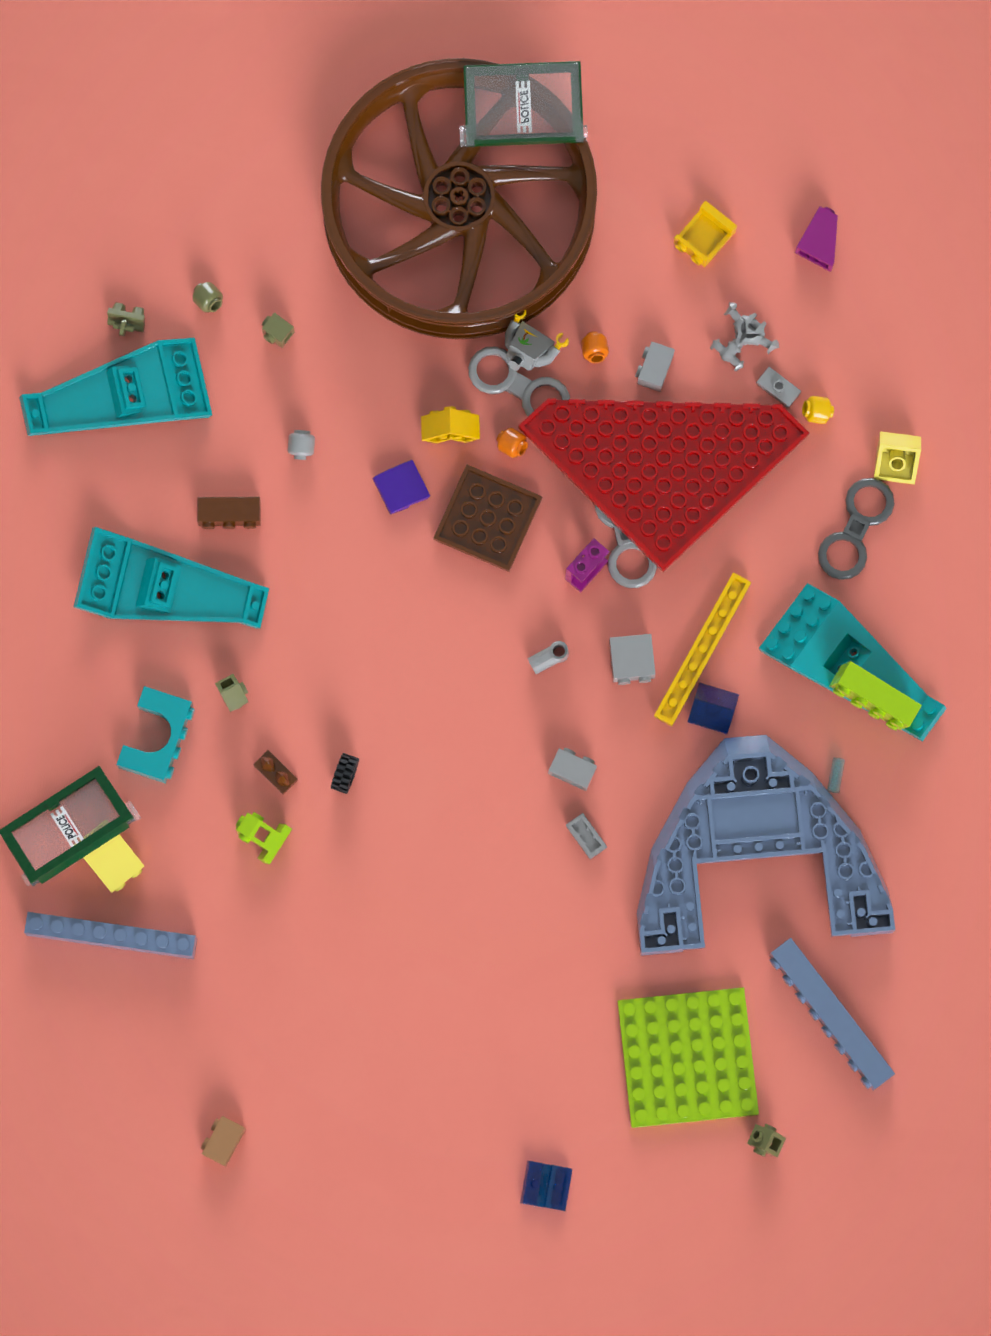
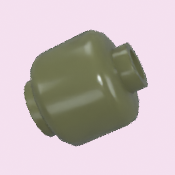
[192,282,223,312]

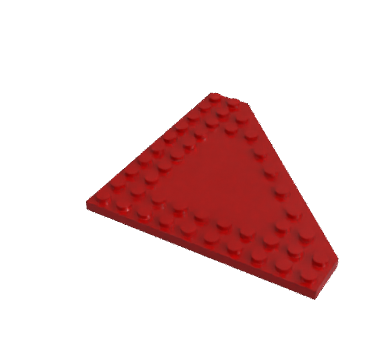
[518,398,809,572]

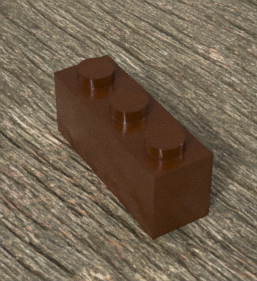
[197,497,261,529]

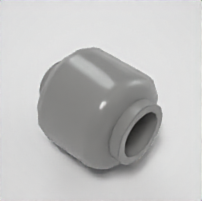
[287,430,315,460]

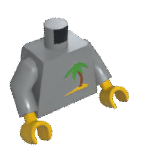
[505,309,569,371]

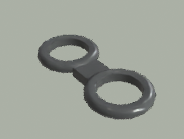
[818,478,895,580]

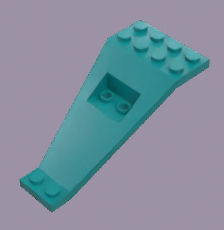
[73,527,269,629]
[759,583,947,742]

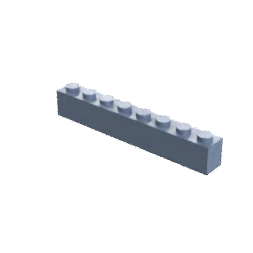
[24,912,197,959]
[769,938,895,1090]

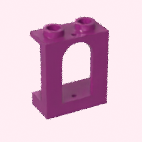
[565,538,610,593]

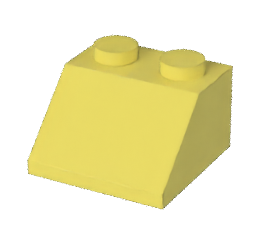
[874,431,921,484]

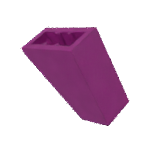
[795,206,838,272]

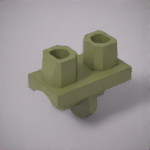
[107,302,145,336]

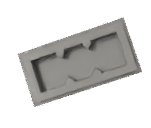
[756,367,801,408]
[566,813,607,860]

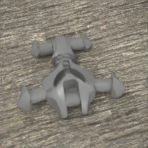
[710,302,779,371]

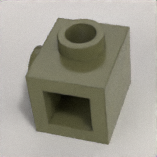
[262,312,295,348]
[215,674,248,712]

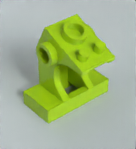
[236,812,292,864]

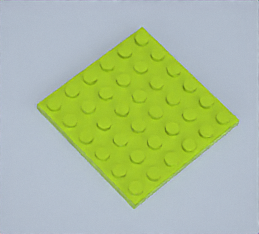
[617,987,759,1128]

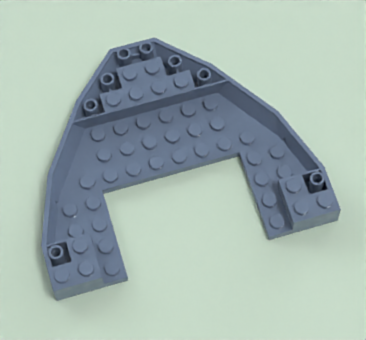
[636,735,895,956]

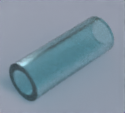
[827,758,845,793]

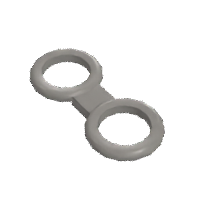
[468,346,570,416]
[595,505,657,588]

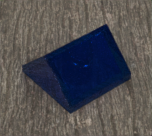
[688,682,739,734]

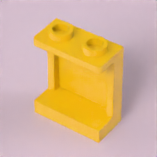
[673,200,737,267]

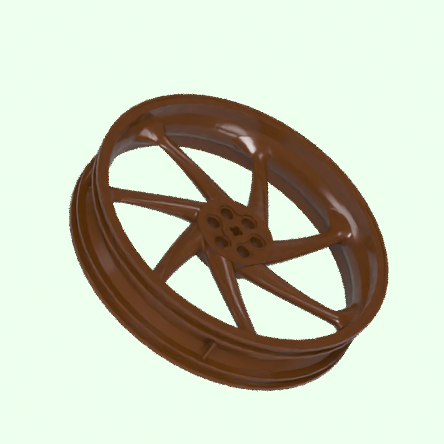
[321,58,597,339]

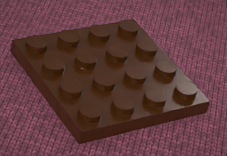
[433,465,542,572]

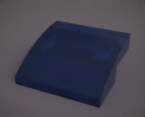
[520,1161,573,1211]

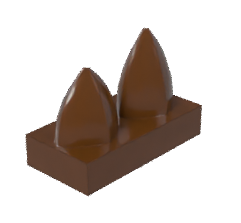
[253,750,298,795]

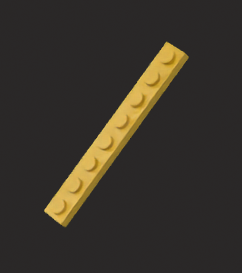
[654,572,751,726]

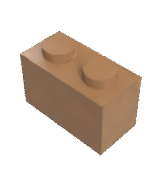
[201,1116,246,1167]

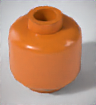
[581,331,609,363]
[496,427,528,458]

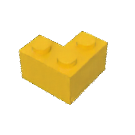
[421,406,480,444]

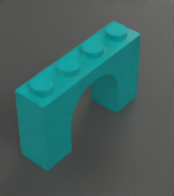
[116,686,195,784]

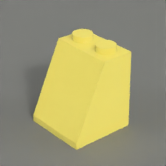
[83,821,144,893]

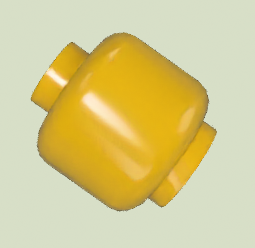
[802,396,834,424]

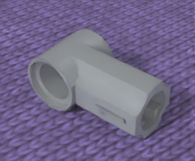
[527,641,569,675]

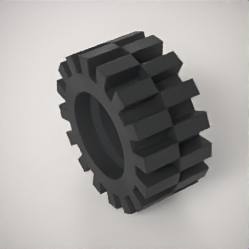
[331,753,359,794]

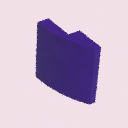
[372,460,430,515]

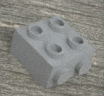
[609,634,656,685]

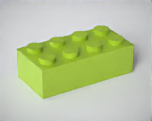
[829,661,922,731]

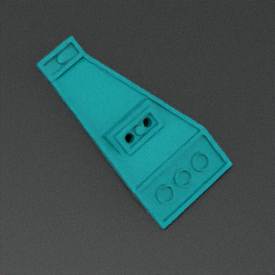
[19,338,212,436]

